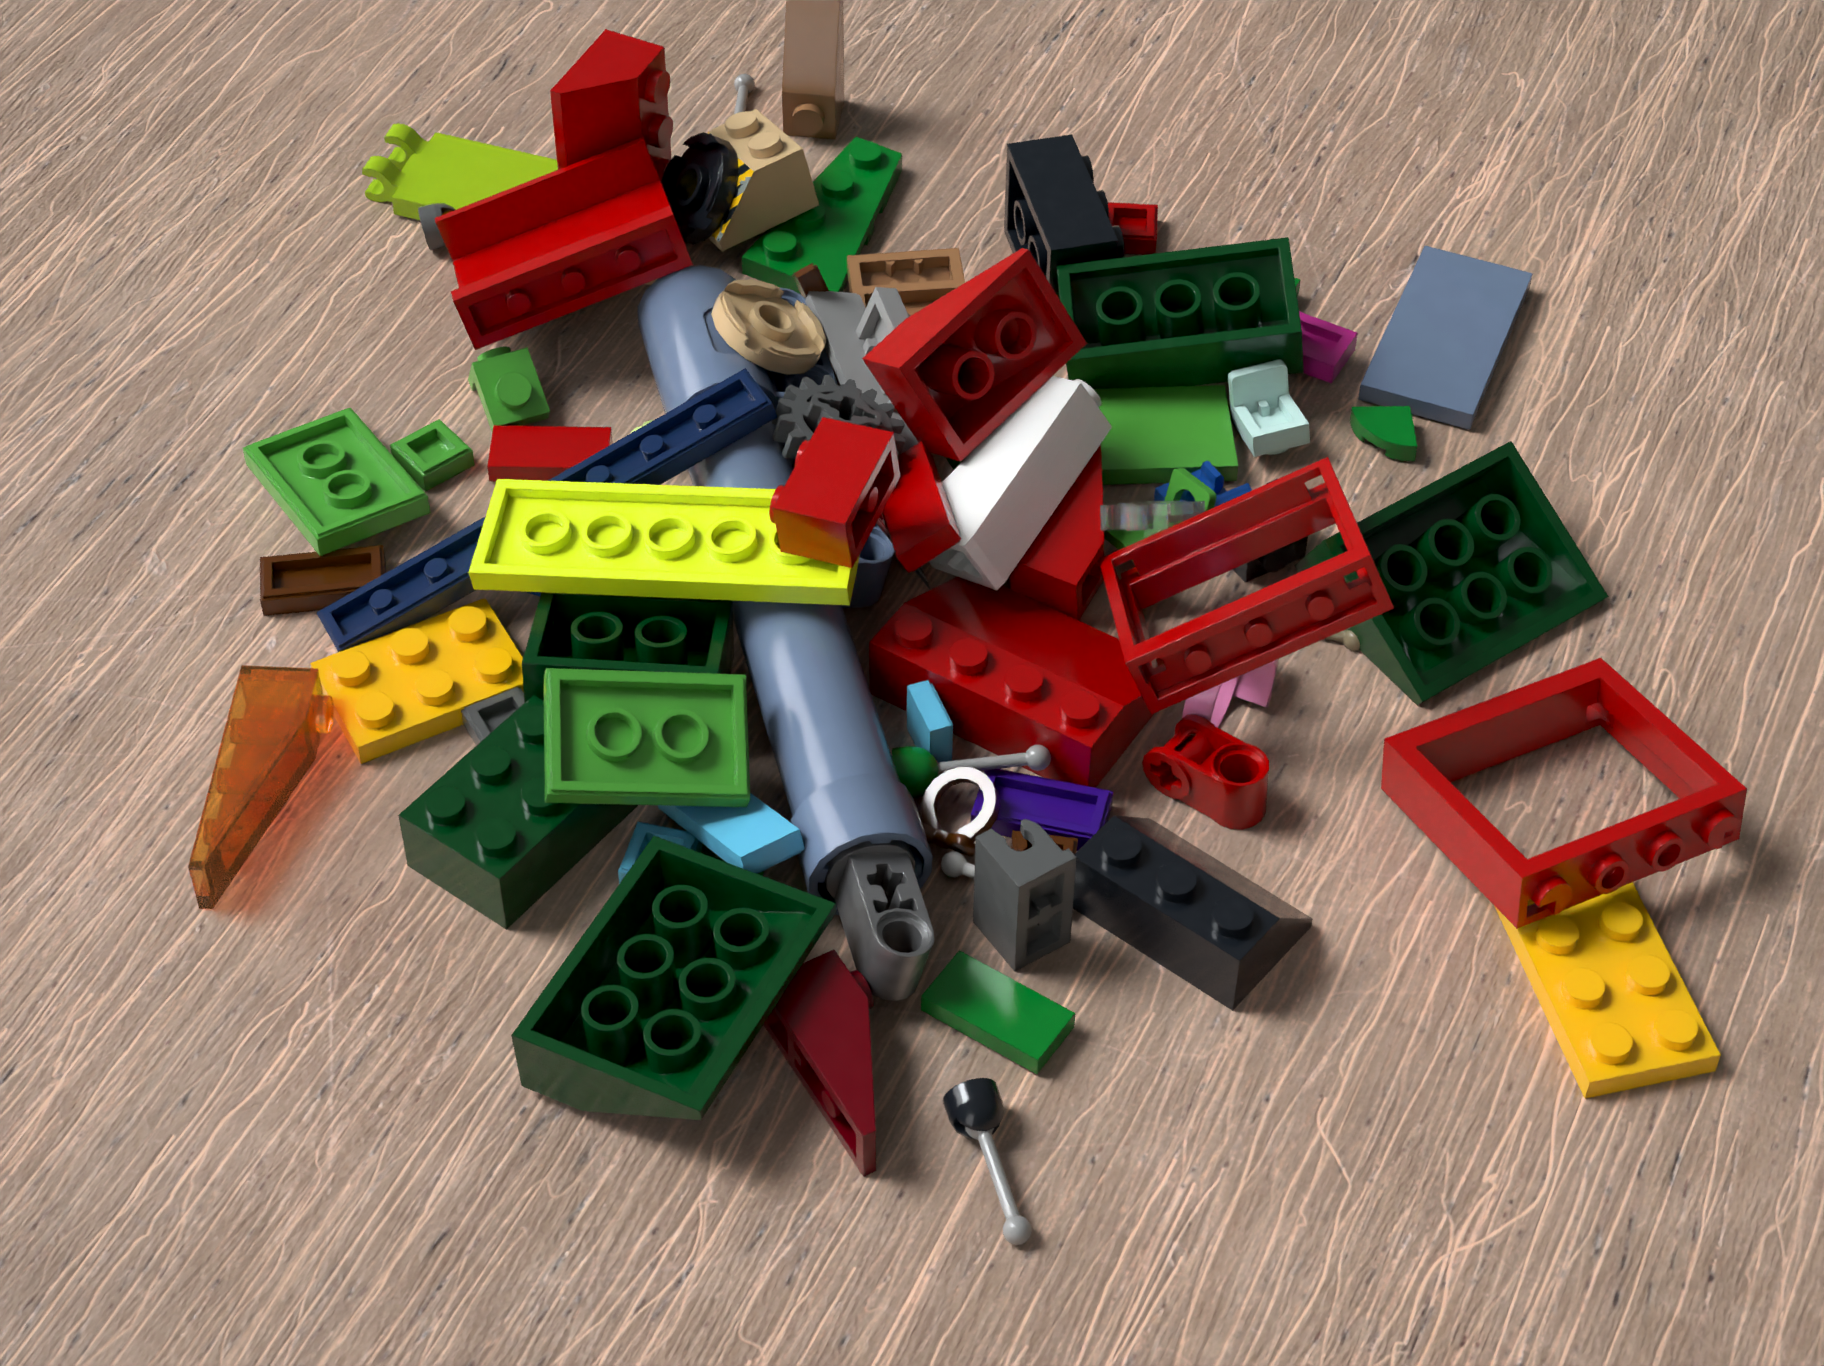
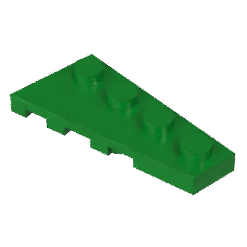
[742,137,902,295]

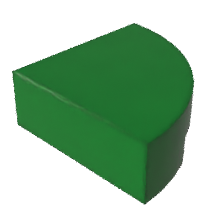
[1350,406,1418,461]

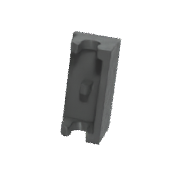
[973,819,1077,972]

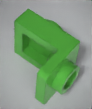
[468,346,550,432]

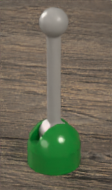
[892,745,1051,798]

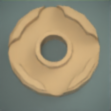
[711,279,826,375]

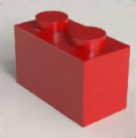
[769,417,900,568]

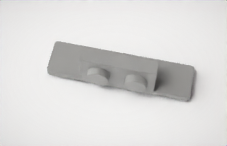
[805,287,918,454]

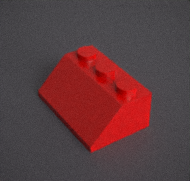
[550,29,673,181]

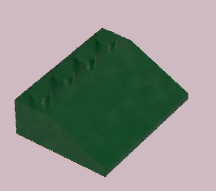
[1294,441,1609,706]
[511,836,836,1120]

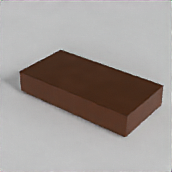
[260,545,386,616]

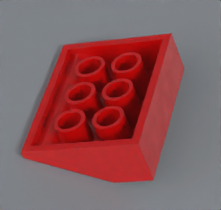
[869,577,1164,788]

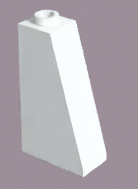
[929,376,1112,590]

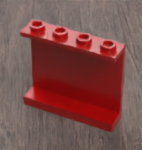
[434,137,693,350]

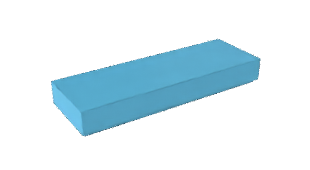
[658,793,805,874]

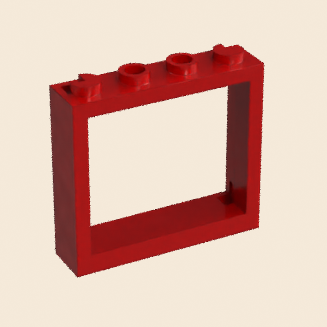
[1099,457,1394,714]
[1381,658,1747,929]

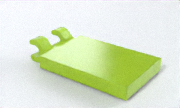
[362,123,558,220]

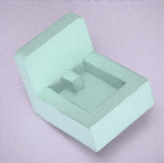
[1228,359,1310,457]

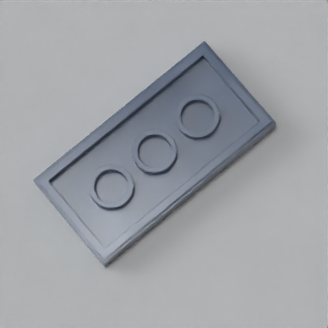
[1358,246,1533,430]

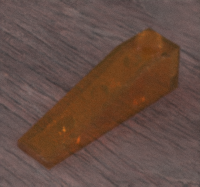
[188,665,334,909]

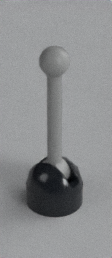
[943,1078,1032,1245]

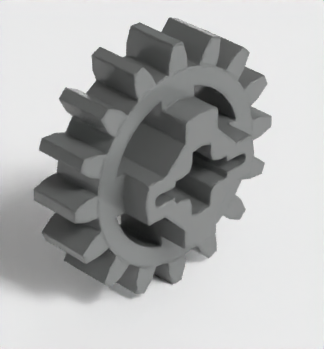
[772,375,906,459]

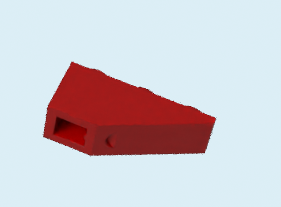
[1010,444,1104,620]

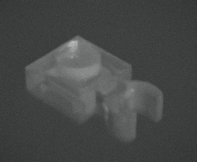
[1100,501,1205,539]

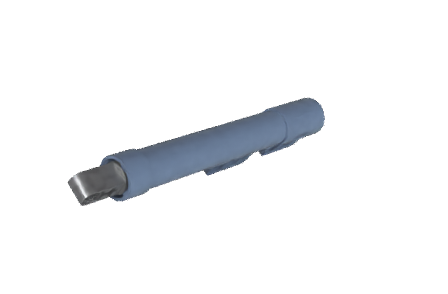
[638,265,934,1001]

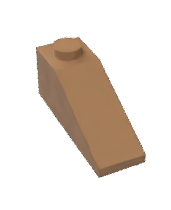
[782,0,845,139]

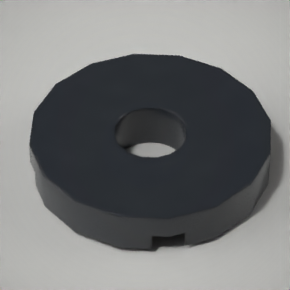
[661,132,739,245]

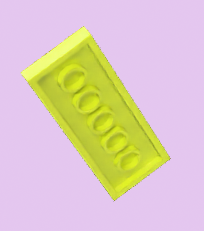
[468,479,860,606]

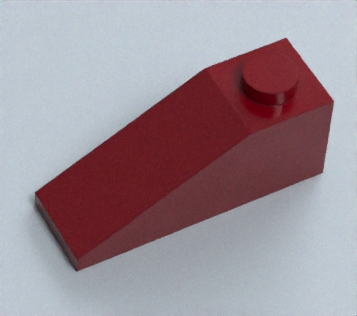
[763,949,876,1177]

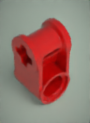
[1142,714,1269,830]

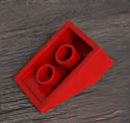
[862,248,1087,461]

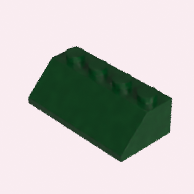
[1057,237,1304,389]

